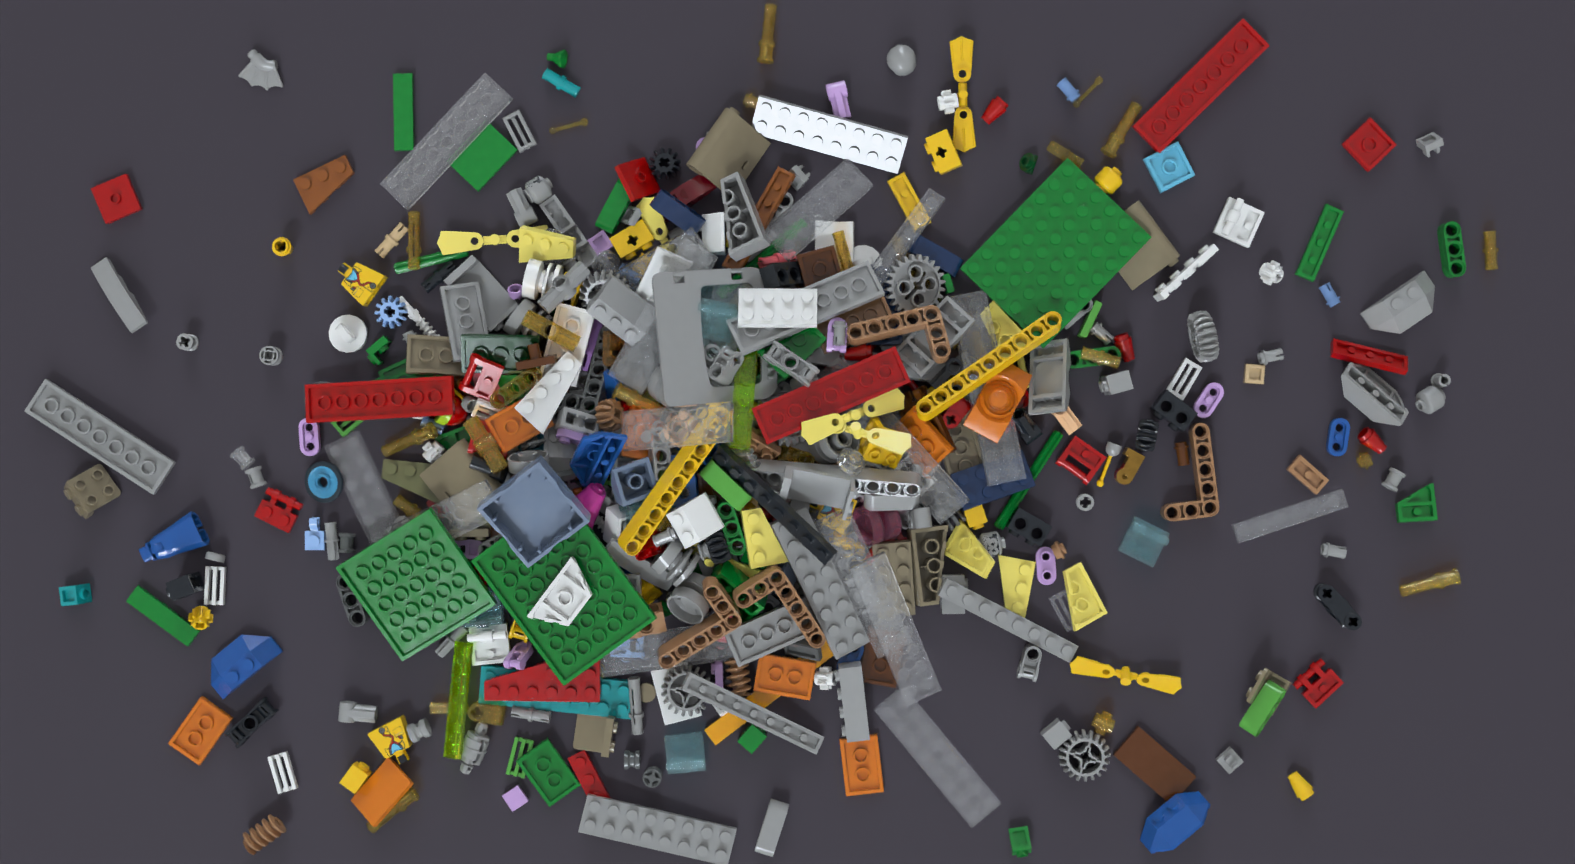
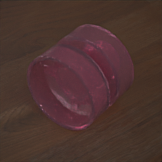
[851,505,902,547]

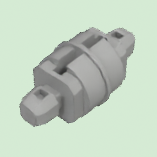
[458,721,490,774]

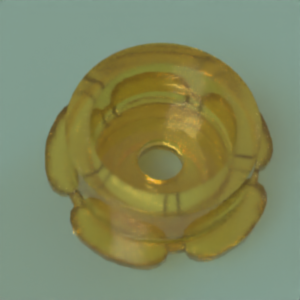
[1356,451,1373,470]

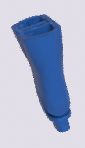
[139,511,210,562]

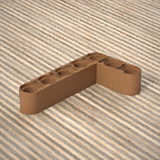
[847,305,951,364]
[1160,423,1219,521]
[732,565,826,648]
[657,576,742,669]

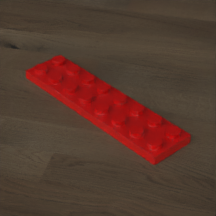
[1132,18,1270,153]
[751,346,911,445]
[305,376,456,423]

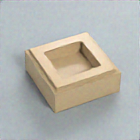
[1243,364,1265,384]

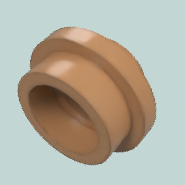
[1051,541,1067,560]

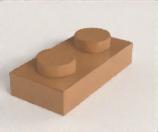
[1286,455,1329,495]

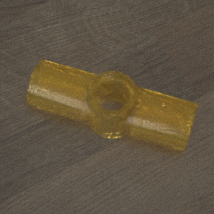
[521,310,581,352]
[463,416,508,474]

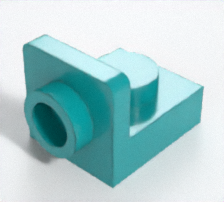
[59,583,92,606]

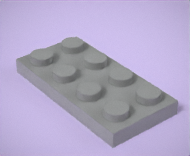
[439,281,488,363]

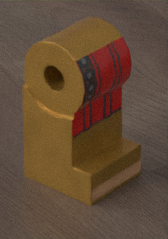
[1114,447,1145,485]

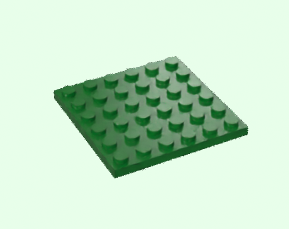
[336,508,497,661]

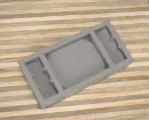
[897,296,976,378]
[1028,338,1071,416]

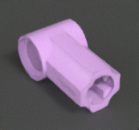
[826,80,851,119]

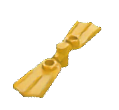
[949,36,976,152]
[1070,656,1182,695]

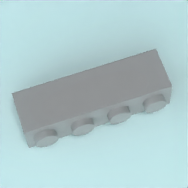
[835,661,870,743]

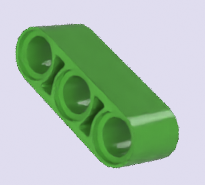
[699,459,752,511]
[1239,679,1286,737]

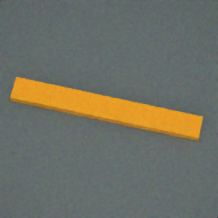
[704,641,833,745]

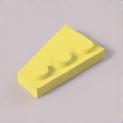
[519,225,576,263]
[980,301,1026,358]
[741,507,789,569]
[944,519,995,579]
[998,555,1036,618]
[1062,562,1108,631]

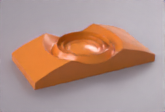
[963,364,1032,444]

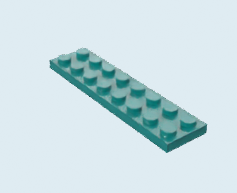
[478,665,633,719]

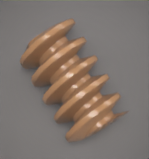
[724,657,752,696]
[243,814,286,855]

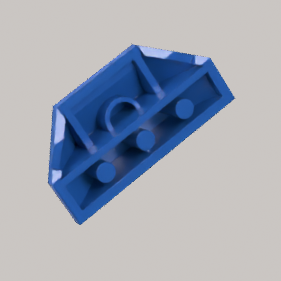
[570,431,628,487]
[211,634,283,699]
[1140,791,1210,854]

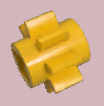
[188,606,213,630]

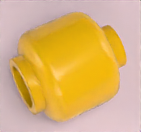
[1094,167,1122,195]

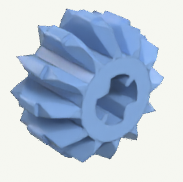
[374,296,408,329]

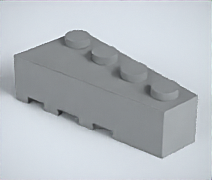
[720,171,771,262]

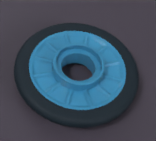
[305,461,343,503]

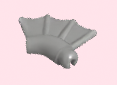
[238,49,283,90]

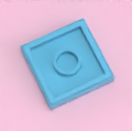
[1143,141,1195,193]

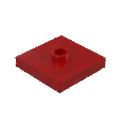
[1341,117,1397,172]
[614,157,660,202]
[90,174,143,224]

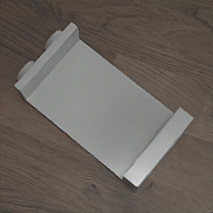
[443,255,519,333]
[778,465,858,520]

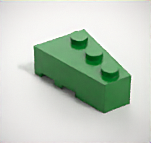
[711,561,768,623]

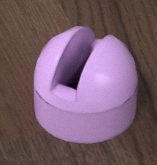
[507,284,522,300]

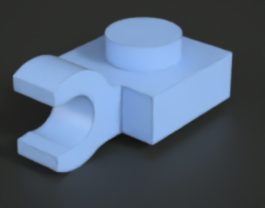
[305,517,326,550]

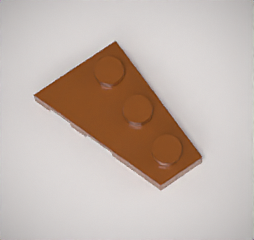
[293,155,355,215]

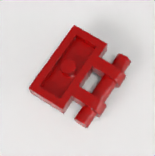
[254,487,303,533]
[1292,658,1344,709]

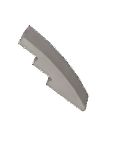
[539,194,601,269]
[91,257,148,333]
[605,538,675,591]

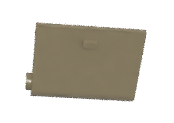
[686,107,771,190]
[1118,200,1180,290]
[419,438,502,529]

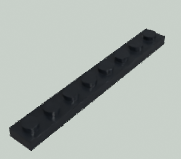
[711,443,838,565]

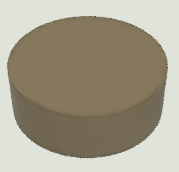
[640,682,656,702]

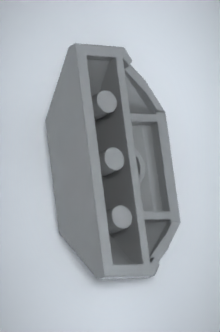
[1360,271,1435,334]
[1341,362,1409,426]

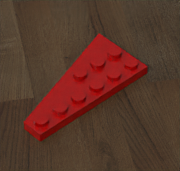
[484,659,601,702]

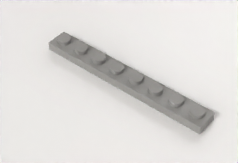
[937,577,1079,663]
[681,672,824,755]

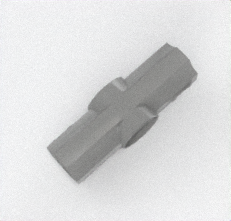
[537,261,591,314]

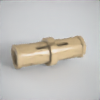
[374,222,409,258]

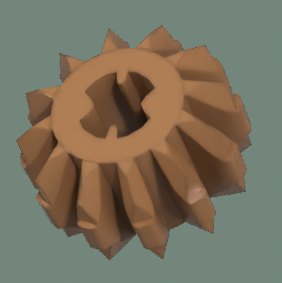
[594,398,626,432]

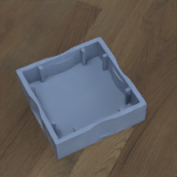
[477,455,591,568]

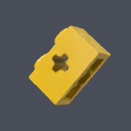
[924,129,963,175]
[609,219,655,261]

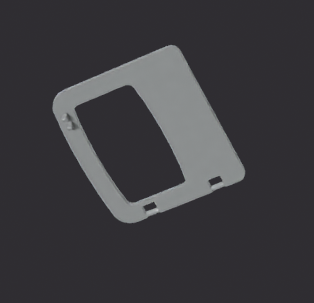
[652,267,777,407]

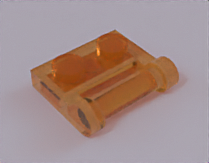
[602,330,629,366]

